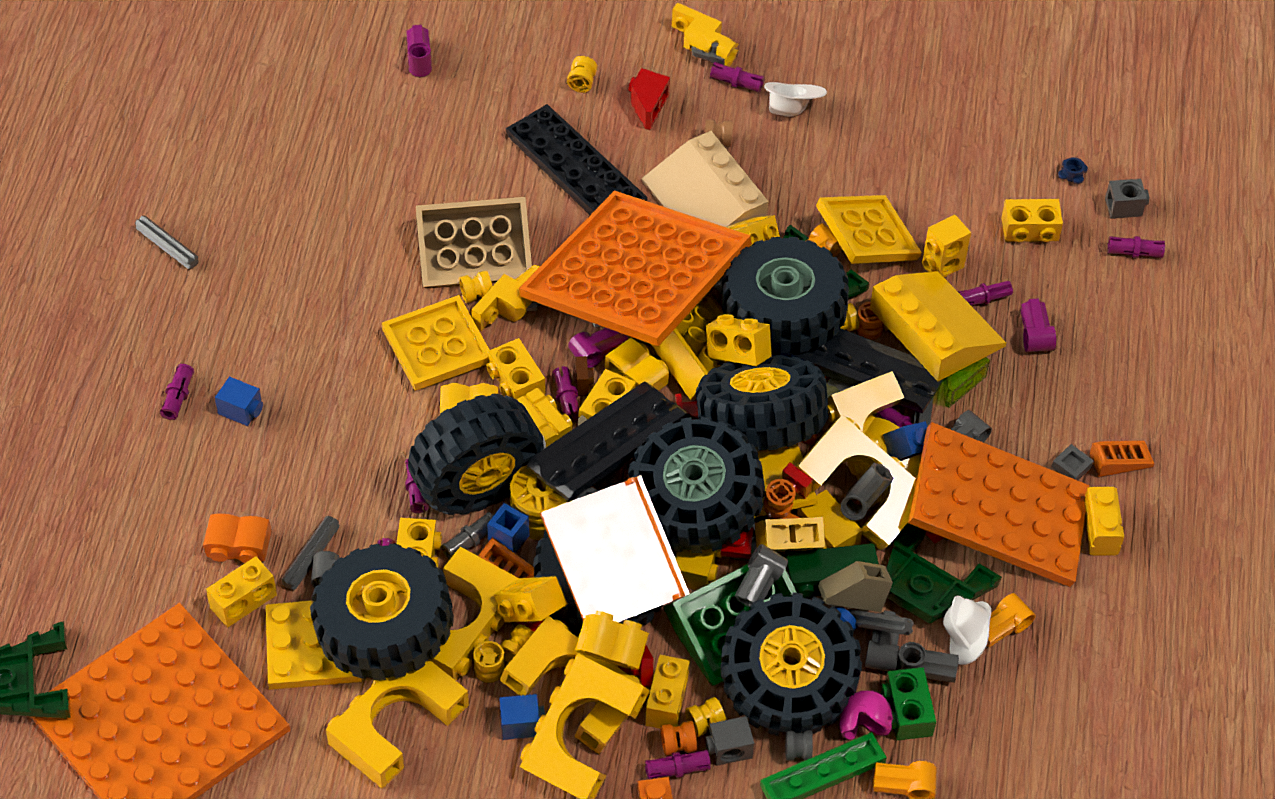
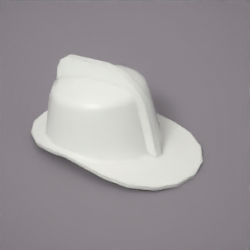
[764,82,827,117]
[943,596,991,665]

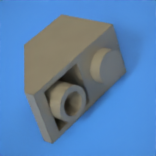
[818,561,893,612]

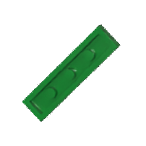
[760,732,887,799]

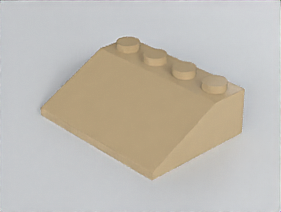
[642,131,768,227]
[416,197,532,288]

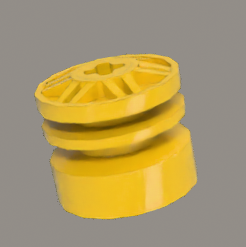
[510,465,572,541]

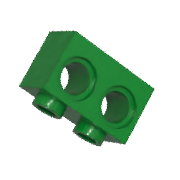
[881,667,937,741]

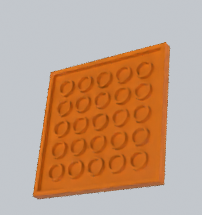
[519,191,752,347]
[30,603,291,799]

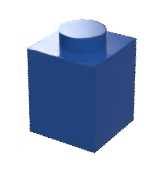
[215,376,263,426]
[883,421,927,460]
[487,503,529,553]
[499,694,545,740]

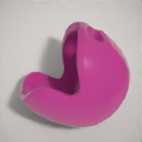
[839,690,893,740]

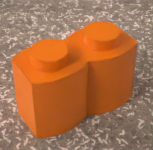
[203,514,272,563]

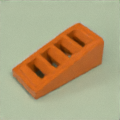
[1089,441,1154,477]
[478,537,534,578]

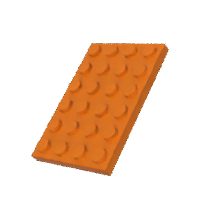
[908,422,1090,587]

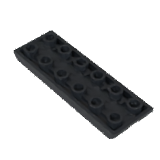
[506,104,648,215]
[771,328,945,414]
[526,381,690,502]

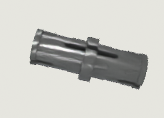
[441,512,493,560]

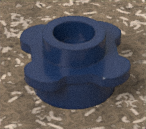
[1058,157,1088,184]

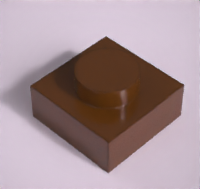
[575,356,594,396]

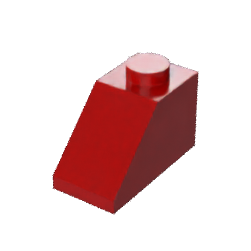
[628,68,670,130]

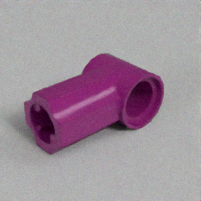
[406,25,432,77]
[1020,299,1056,352]
[568,328,628,367]

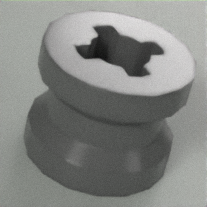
[785,730,813,761]

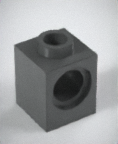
[1105,179,1149,219]
[705,716,754,766]

